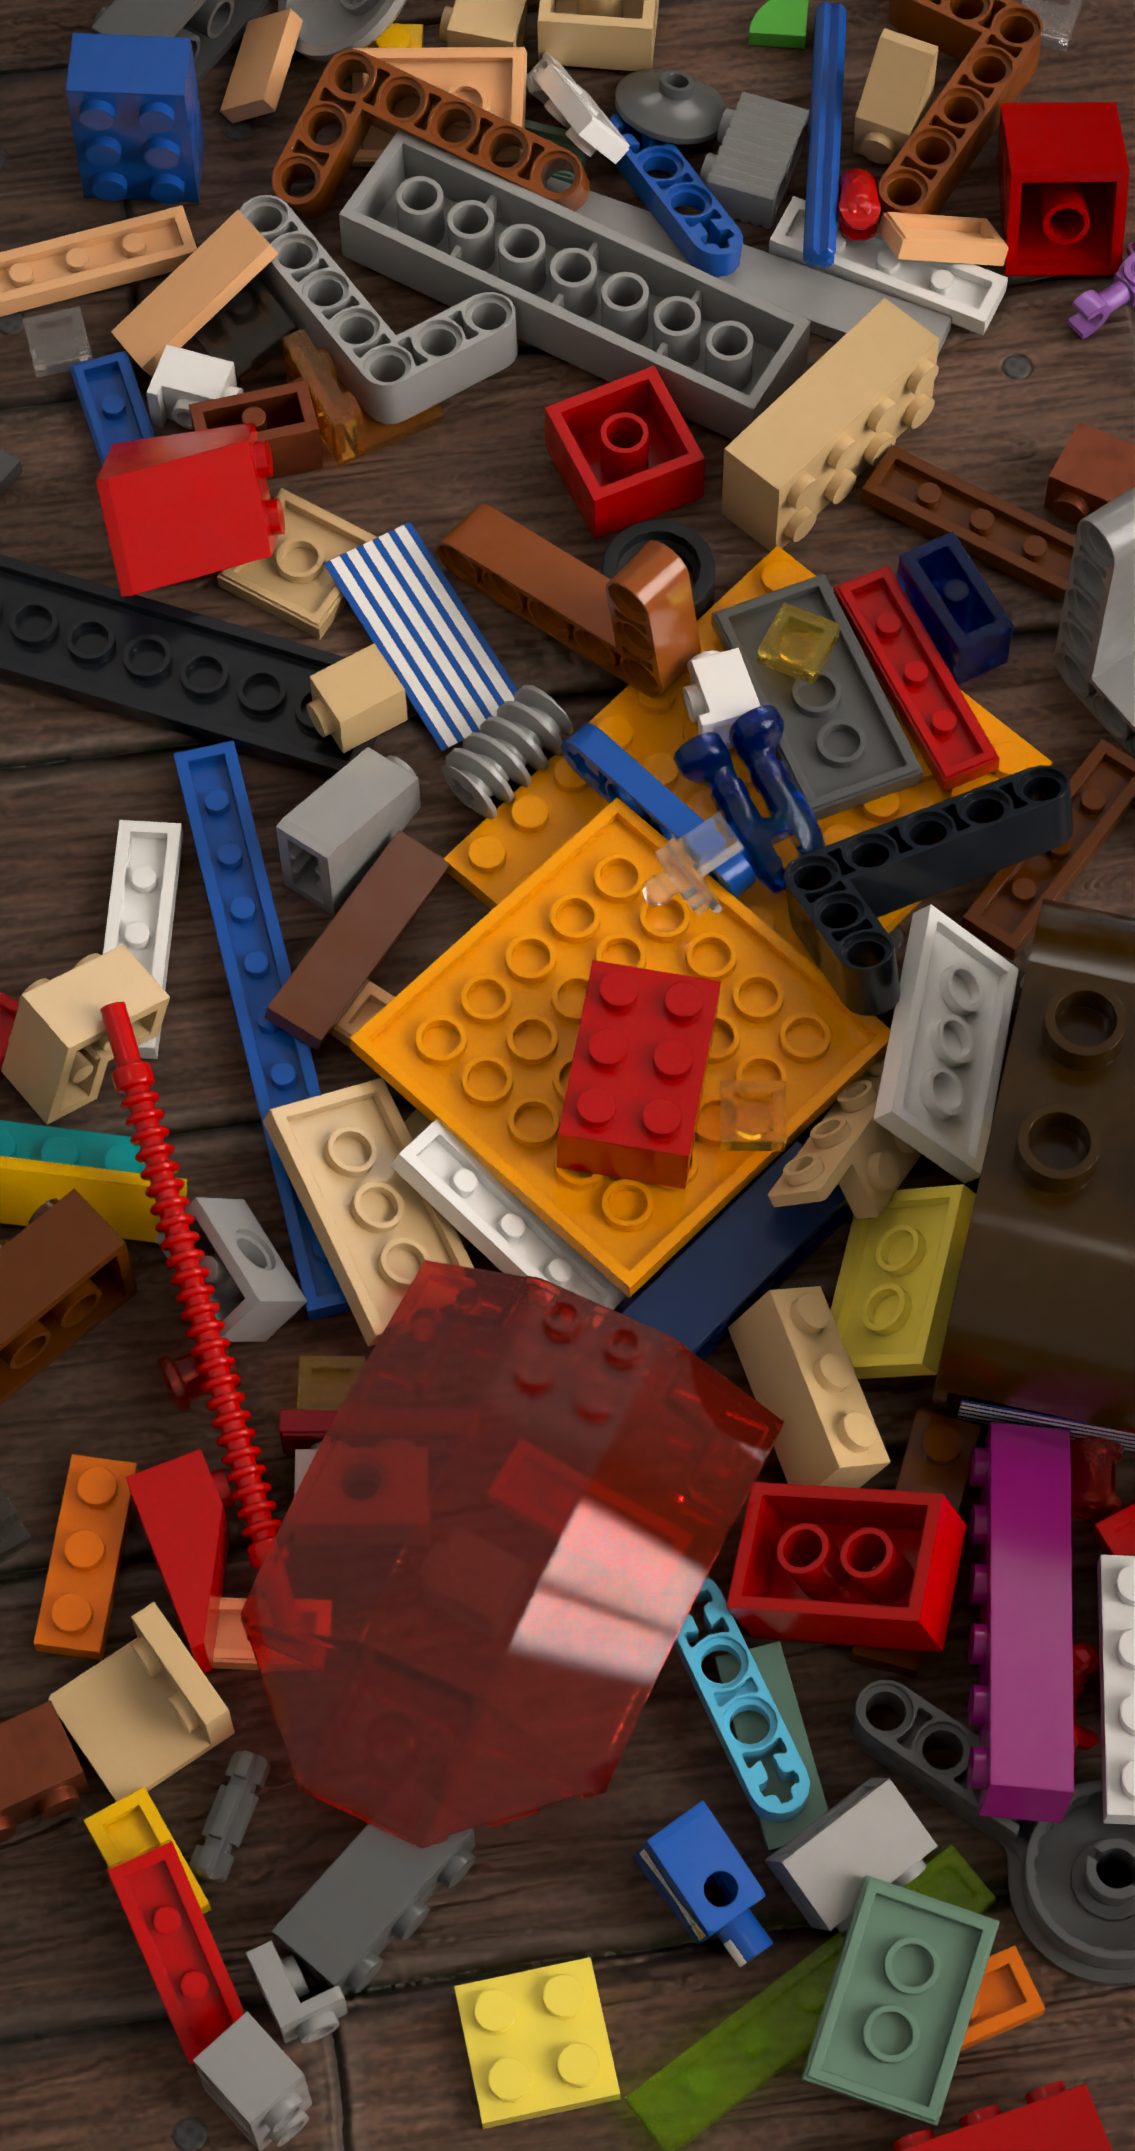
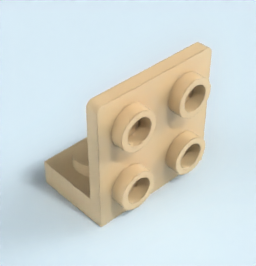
[49,1602,235,1802]

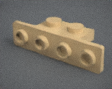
[768,1053,922,1220]

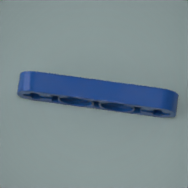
[609,113,743,277]
[561,723,756,899]

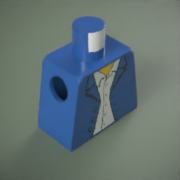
[632,1800,773,1967]

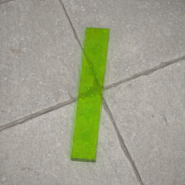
[625,1845,996,2151]

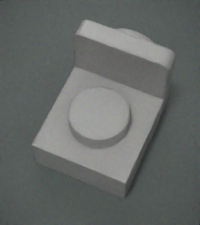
[246,1940,348,2044]

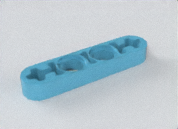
[662,1573,810,1823]

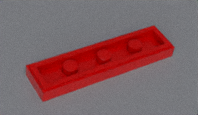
[834,565,1000,792]

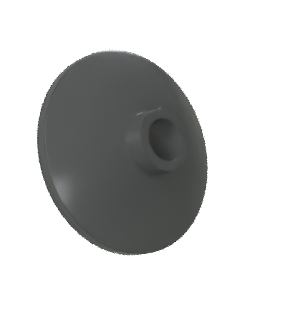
[614,69,727,144]

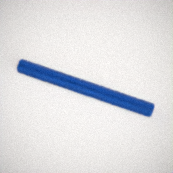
[803,1,847,269]

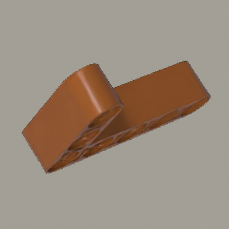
[878,0,1043,223]
[271,49,590,219]
[436,503,701,698]

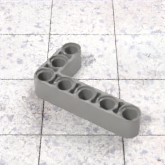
[239,195,518,424]
[1054,487,1135,759]

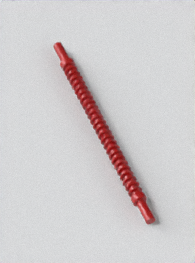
[100,1002,304,1633]

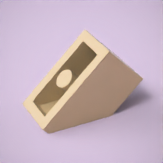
[852,28,939,165]

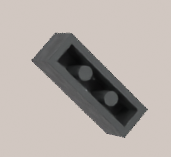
[272,1776,476,1994]

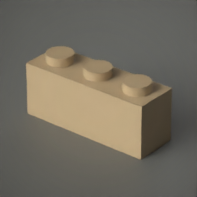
[728,1286,891,1488]

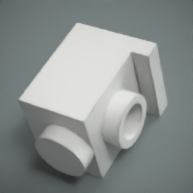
[146,344,243,430]
[683,648,762,756]

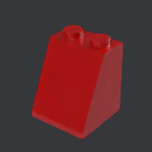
[997,102,1130,276]
[96,422,285,597]

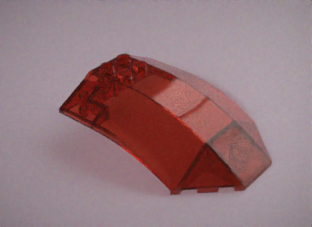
[240,1260,784,1849]

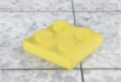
[454,1957,620,2129]

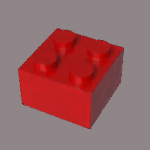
[545,366,705,540]

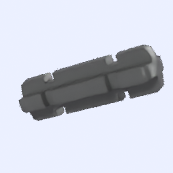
[189,1750,271,1884]

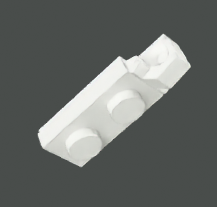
[526,52,630,164]

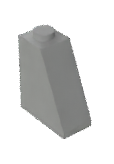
[276,747,421,916]

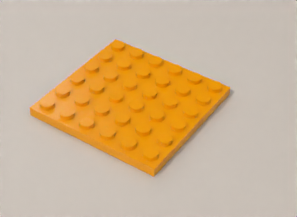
[350,797,891,1298]

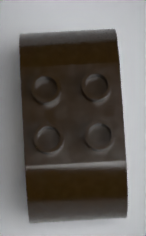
[932,898,1135,1434]

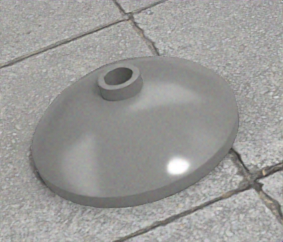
[278,0,407,62]

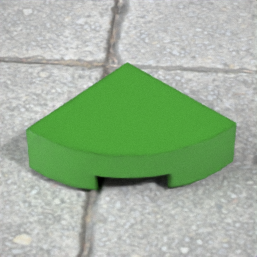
[748,0,809,49]

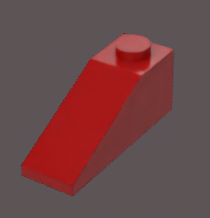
[125,1449,235,1673]

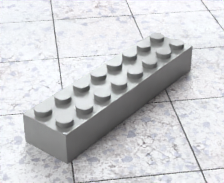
[339,130,811,440]

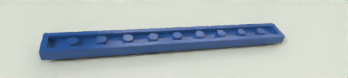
[173,740,351,1321]

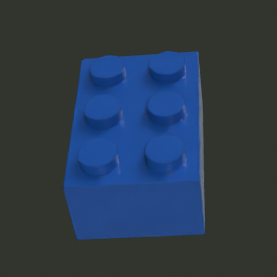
[65,33,205,204]

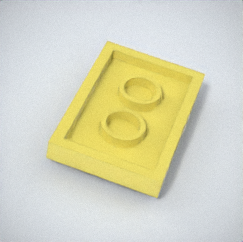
[830,1184,976,1379]

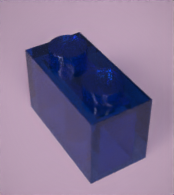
[897,531,1014,685]

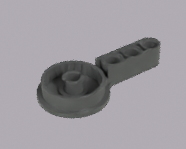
[852,1680,1135,1987]

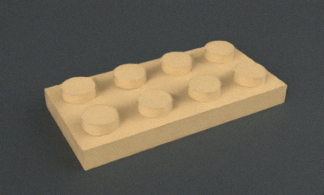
[263,1078,489,1347]

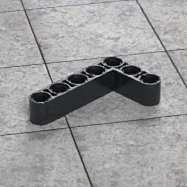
[783,765,1074,1016]

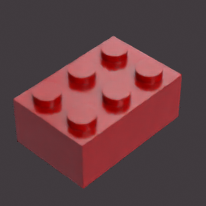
[557,960,721,1189]
[726,1482,967,1652]

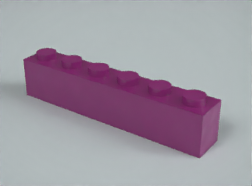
[967,1422,1074,1823]

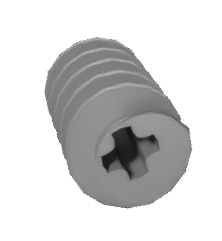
[441,685,573,819]

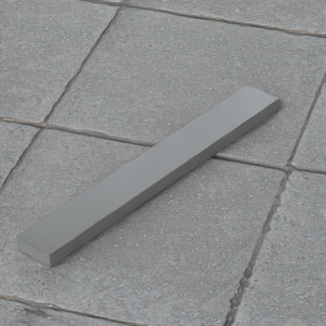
[546,177,952,357]

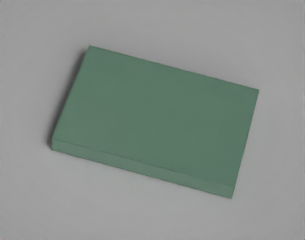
[800,1875,1000,2127]

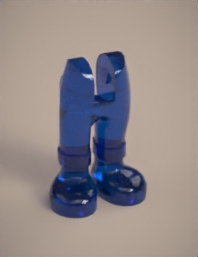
[673,705,827,895]

